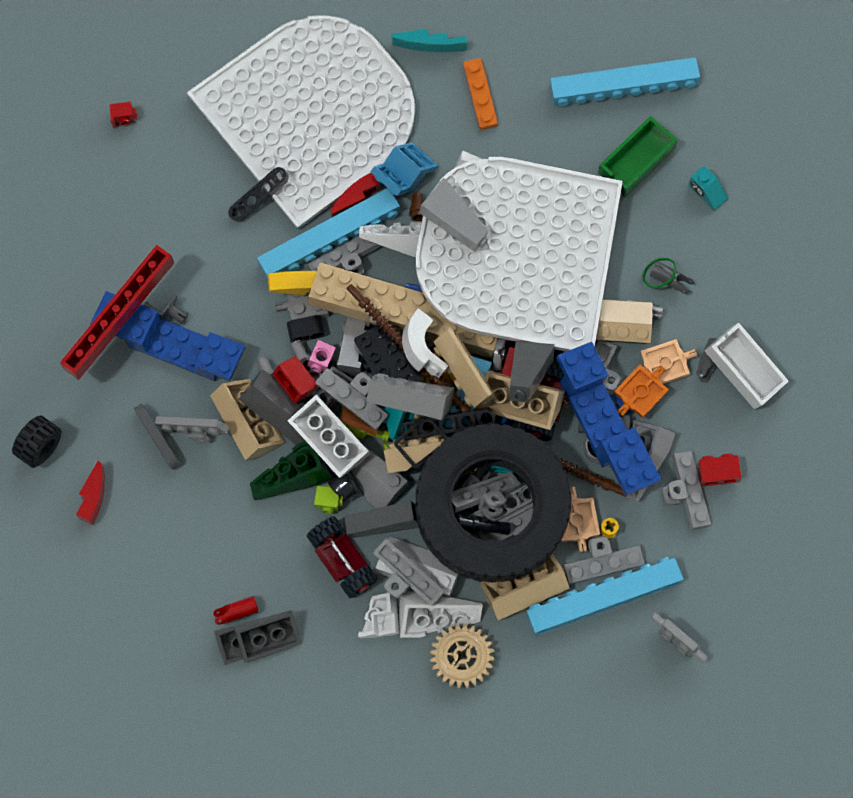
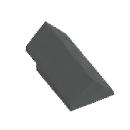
[238,369,306,445]
[214,610,301,665]

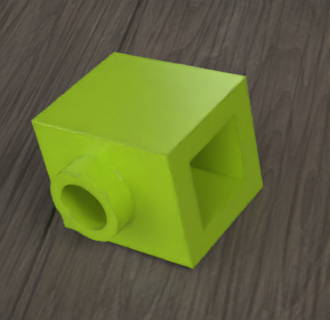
[314,485,344,514]

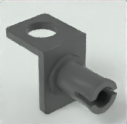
[144,295,188,324]

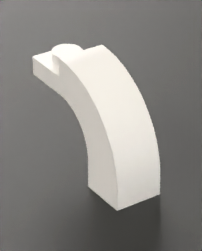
[402,308,448,378]

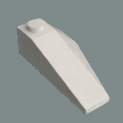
[359,221,422,257]
[399,591,483,638]

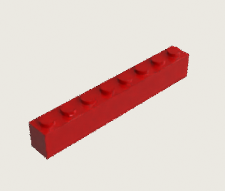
[60,245,174,380]

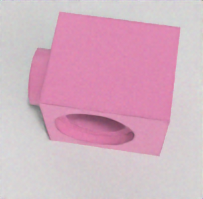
[307,340,336,373]

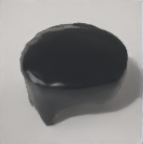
[328,474,359,501]

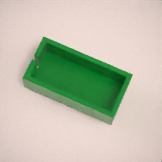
[598,115,678,197]

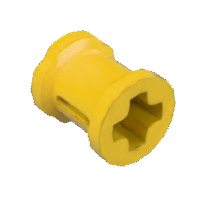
[600,518,619,539]

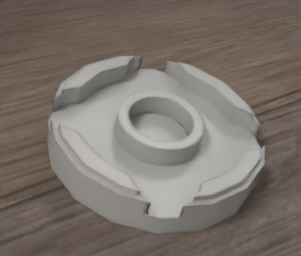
[493,338,510,373]

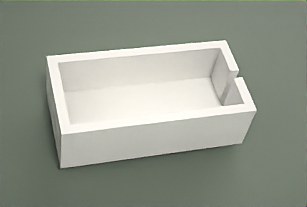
[704,323,789,409]

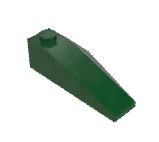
[250,440,332,500]

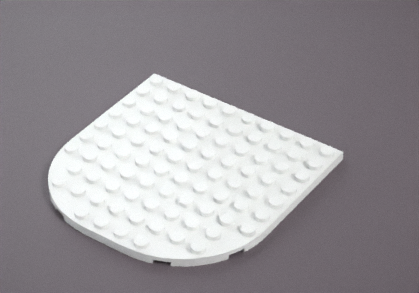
[187,16,415,229]
[415,157,622,352]

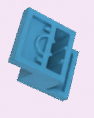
[371,142,438,196]

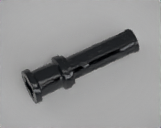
[454,513,511,535]

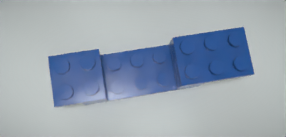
[90,291,245,381]
[556,341,662,496]

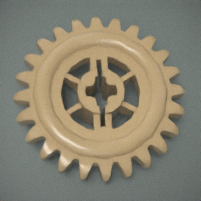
[430,624,495,689]

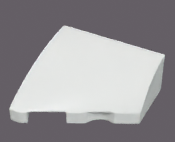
[358,593,399,638]

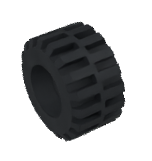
[12,415,62,468]

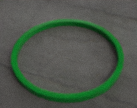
[642,257,677,289]

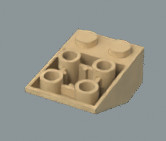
[384,435,448,473]

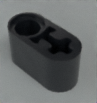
[286,315,325,343]

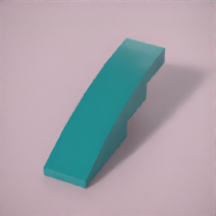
[391,28,467,52]

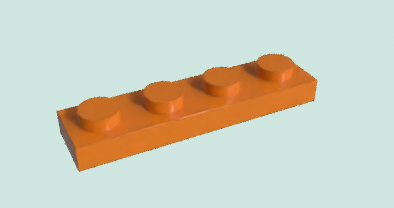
[463,58,498,130]

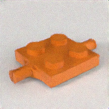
[614,365,669,419]

